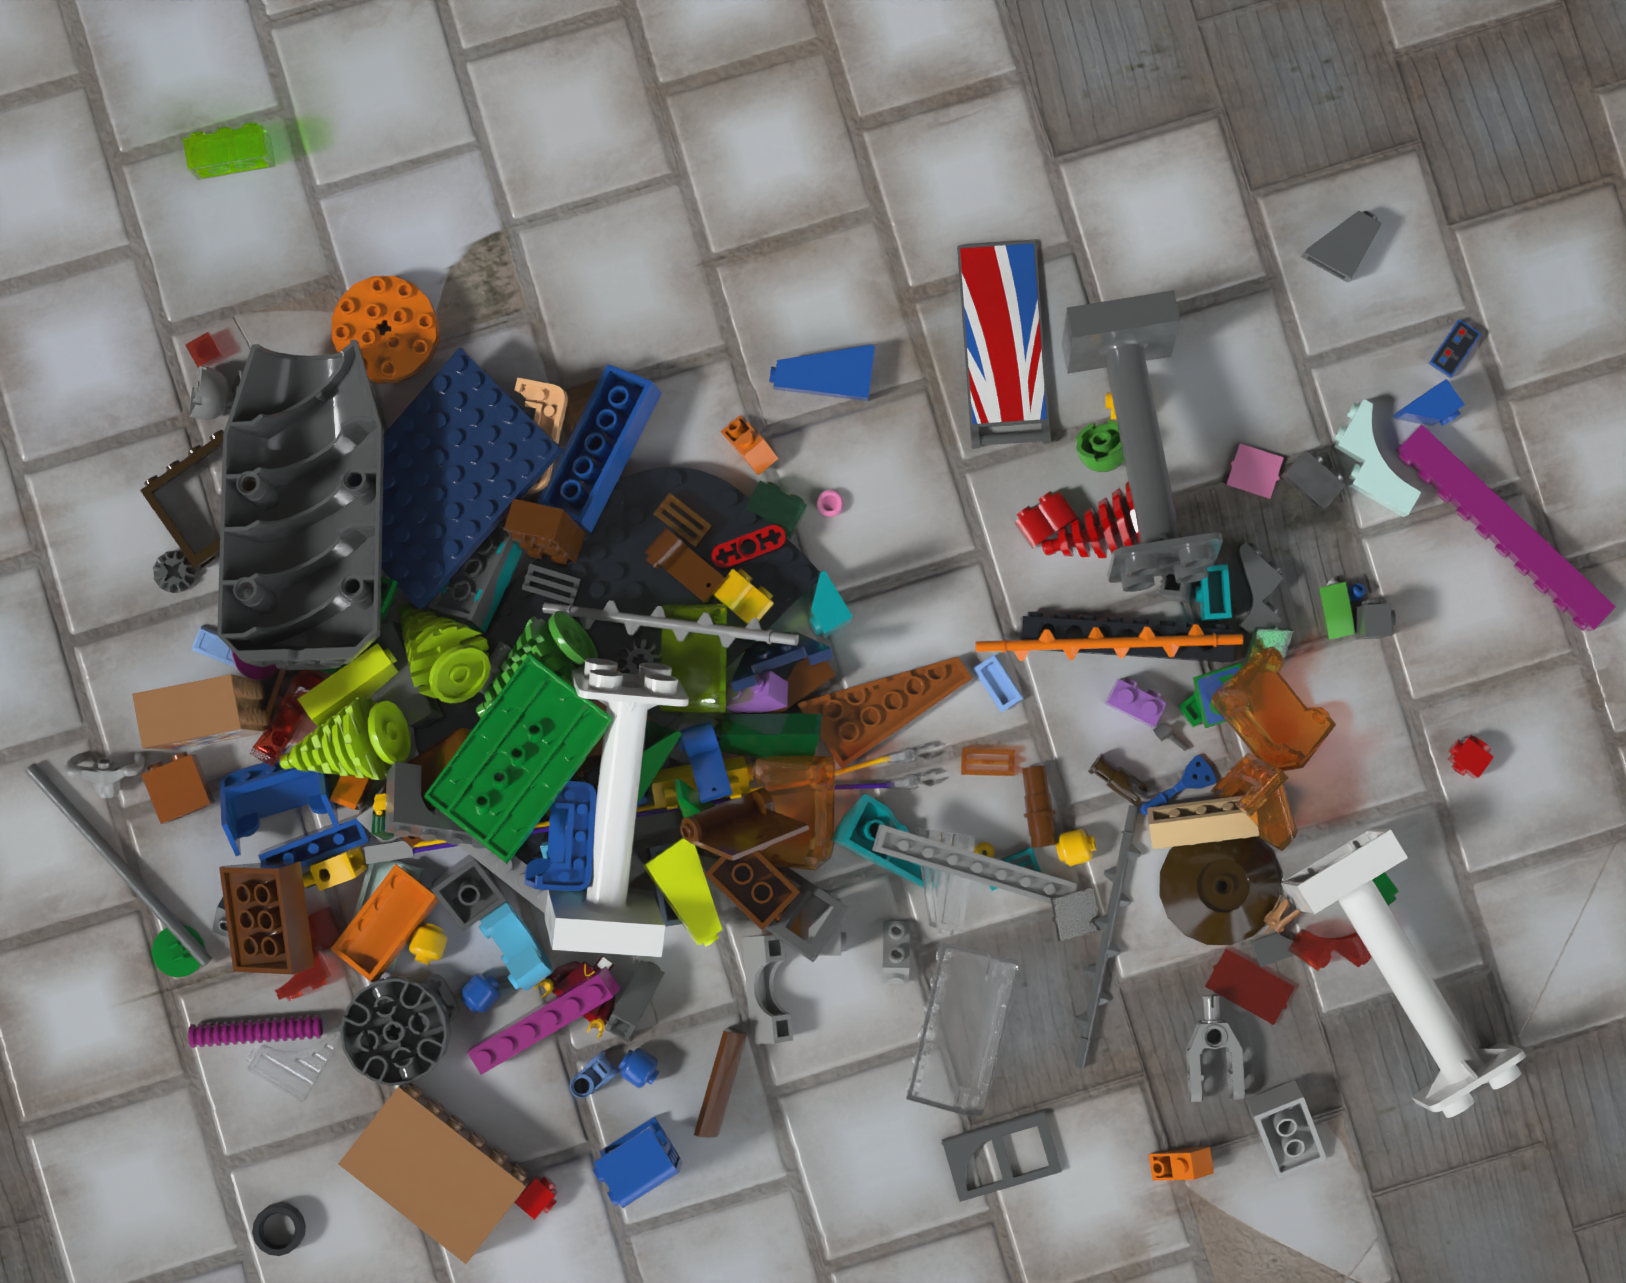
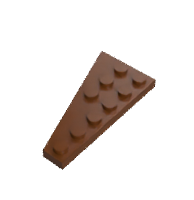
[797,657,973,769]

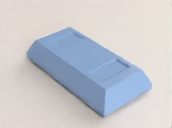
[191,625,236,667]
[972,654,1023,713]

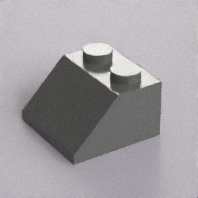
[431,854,507,931]

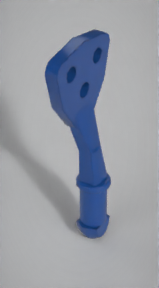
[1140,755,1216,815]

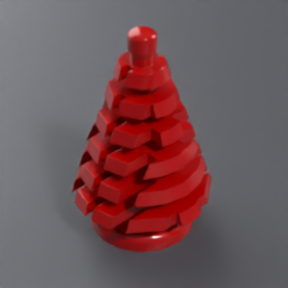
[1042,481,1140,558]

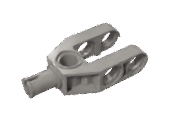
[1186,995,1245,1102]

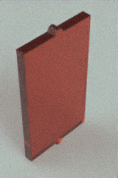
[1205,948,1295,1025]

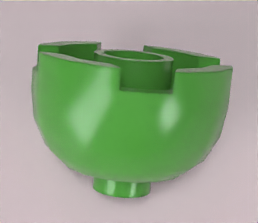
[1076,420,1125,472]

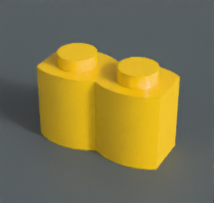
[713,569,774,624]

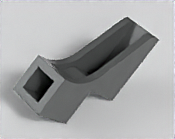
[1236,542,1284,644]

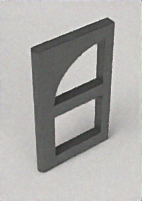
[741,858,849,962]
[941,1110,1062,1202]

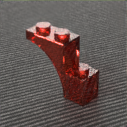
[250,670,325,767]
[275,907,342,1002]
[1287,928,1371,971]

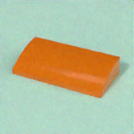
[330,864,439,982]

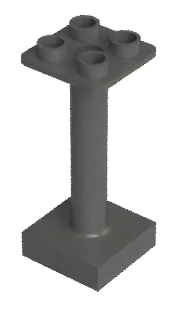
[1062,290,1223,592]

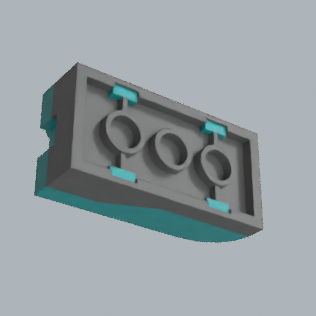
[428,522,522,633]

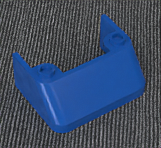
[219,758,339,856]

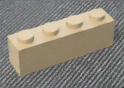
[1147,794,1259,849]

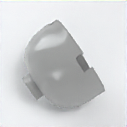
[189,366,234,420]

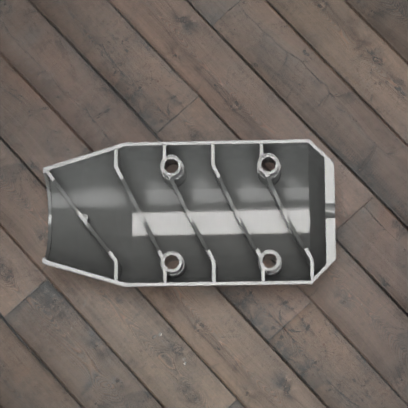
[217,340,384,670]

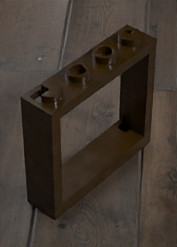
[140,430,224,570]

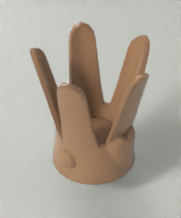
[1263,895,1301,934]

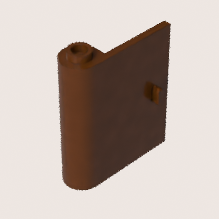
[680,788,809,861]

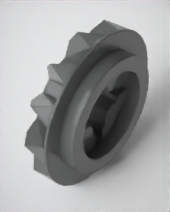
[153,551,196,593]

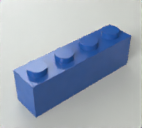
[258,814,371,868]

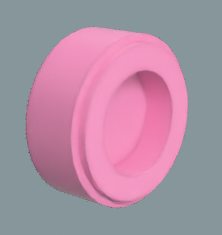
[817,490,843,517]

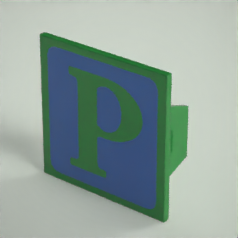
[1193,662,1253,728]

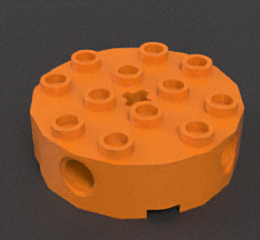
[332,276,440,384]

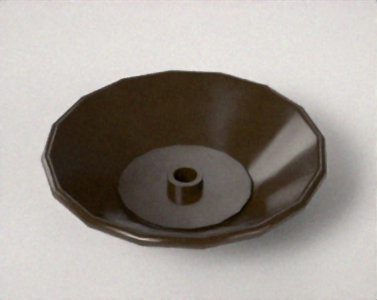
[1159,836,1279,945]

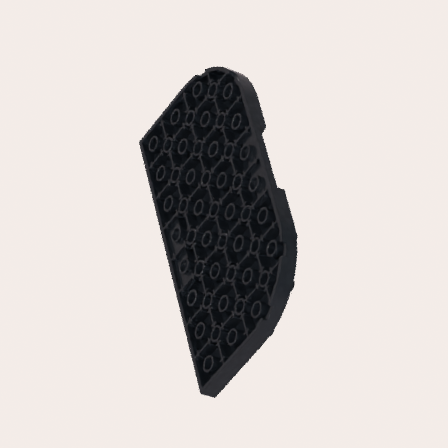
[414,467,821,864]

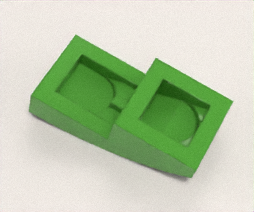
[1318,582,1355,640]

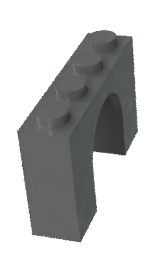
[385,762,499,848]

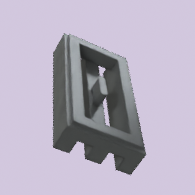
[522,564,581,605]

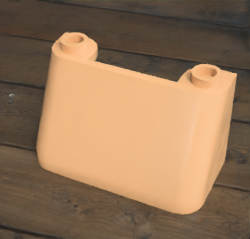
[515,377,568,494]

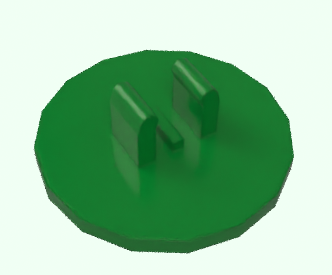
[152,925,205,978]

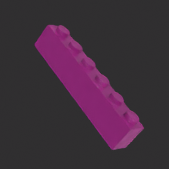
[467,966,620,1075]

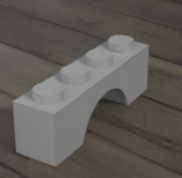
[742,934,793,1044]

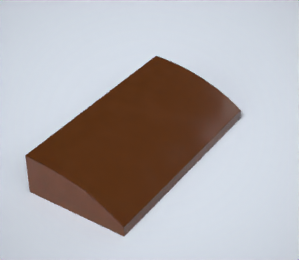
[694,1027,748,1138]

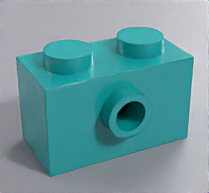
[1194,564,1232,621]

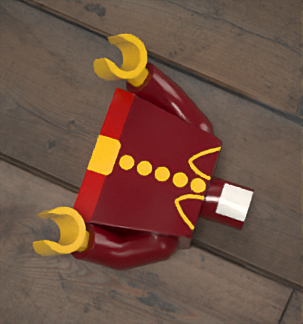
[534,955,616,1039]

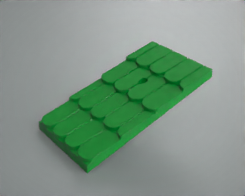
[424,654,612,864]

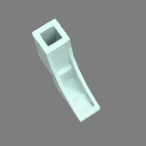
[1334,399,1421,517]

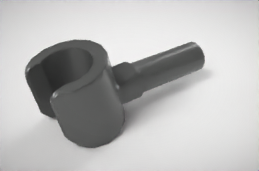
[1153,724,1189,751]

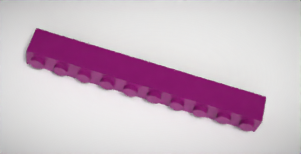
[1395,424,1616,631]

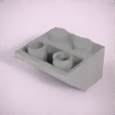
[808,900,846,956]

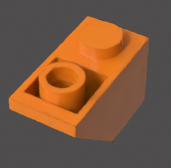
[720,415,778,475]
[1148,1147,1214,1181]

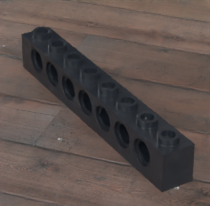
[1020,612,1235,663]

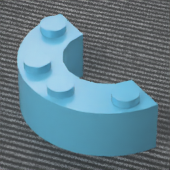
[479,900,554,991]

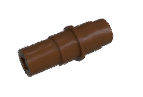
[1022,766,1056,848]

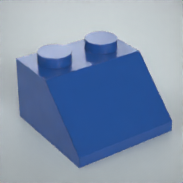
[1393,379,1465,426]

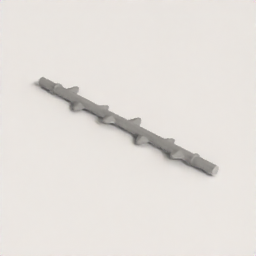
[543,600,799,648]

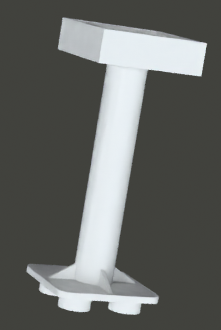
[545,658,689,957]
[1281,828,1526,1118]

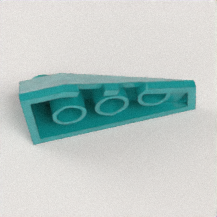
[831,794,939,891]

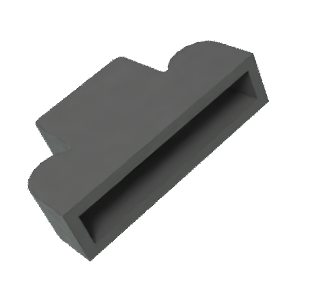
[367,620,444,729]

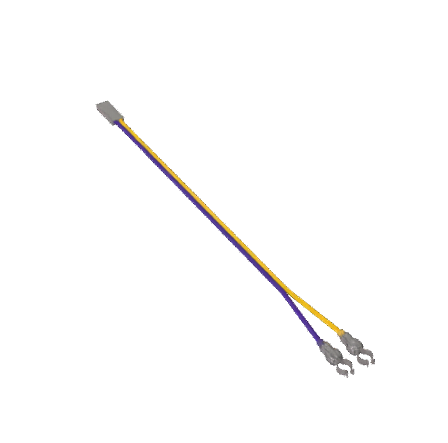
[364,745,939,864]

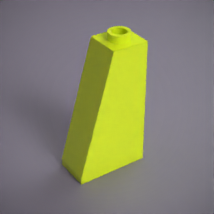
[298,643,398,727]
[642,838,722,946]

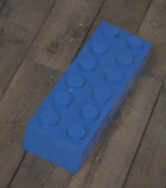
[536,364,662,533]

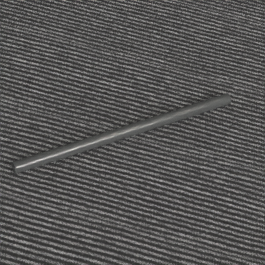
[25,763,213,967]

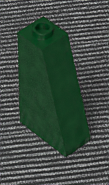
[715,713,822,768]

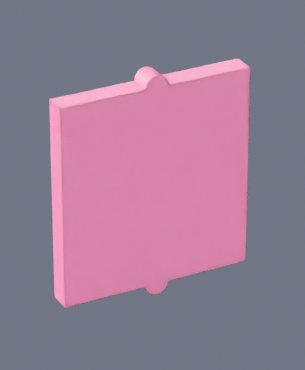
[1226,443,1284,499]

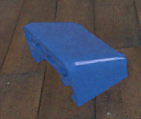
[524,780,596,891]

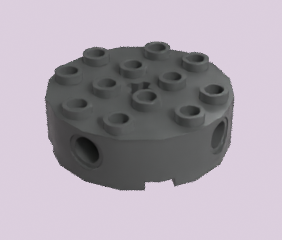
[340,976,451,1086]

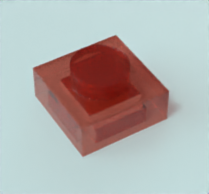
[185,332,222,368]

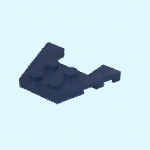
[730,632,834,692]

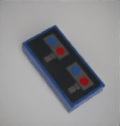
[1428,319,1481,378]

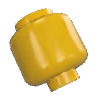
[1056,828,1097,866]
[409,923,448,965]

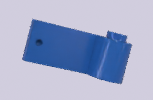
[678,720,733,803]

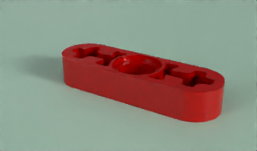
[711,525,785,569]

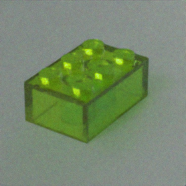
[182,122,276,180]

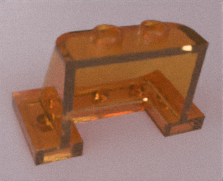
[1210,753,1298,851]

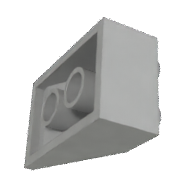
[1246,1080,1327,1179]

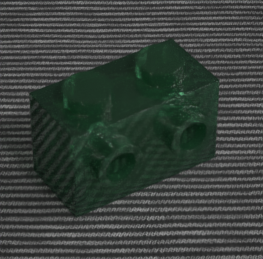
[745,480,807,539]

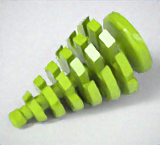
[397,603,491,703]
[279,696,411,780]

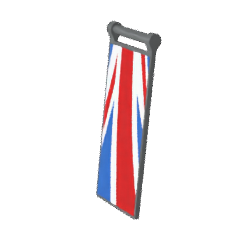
[957,240,1051,449]

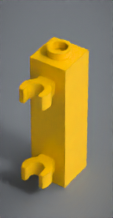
[651,756,754,810]

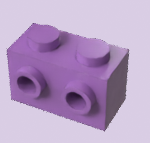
[725,671,788,714]
[1104,677,1167,728]

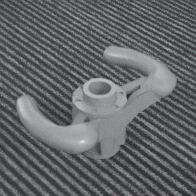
[65,752,146,798]

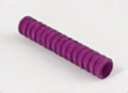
[188,1015,323,1048]

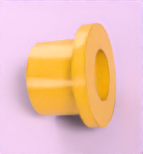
[973,842,995,858]

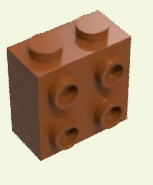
[141,751,216,824]

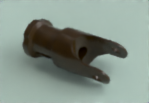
[1088,753,1148,805]

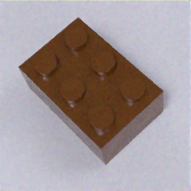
[504,499,585,564]
[704,850,800,931]

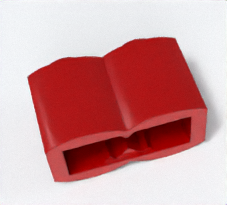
[1015,491,1077,549]

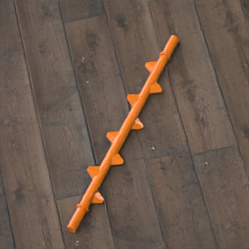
[975,624,1243,661]

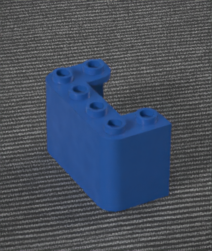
[593,1116,682,1208]

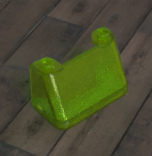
[656,604,727,712]

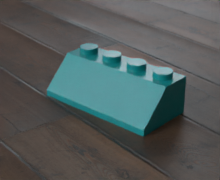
[809,570,853,639]

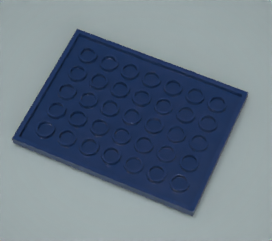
[381,347,564,610]

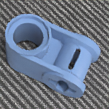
[570,1050,621,1098]

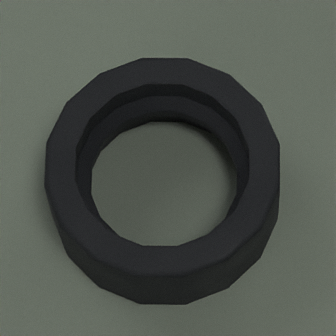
[252,1203,306,1256]

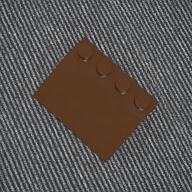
[219,861,315,975]

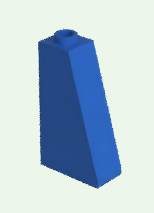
[769,345,875,401]

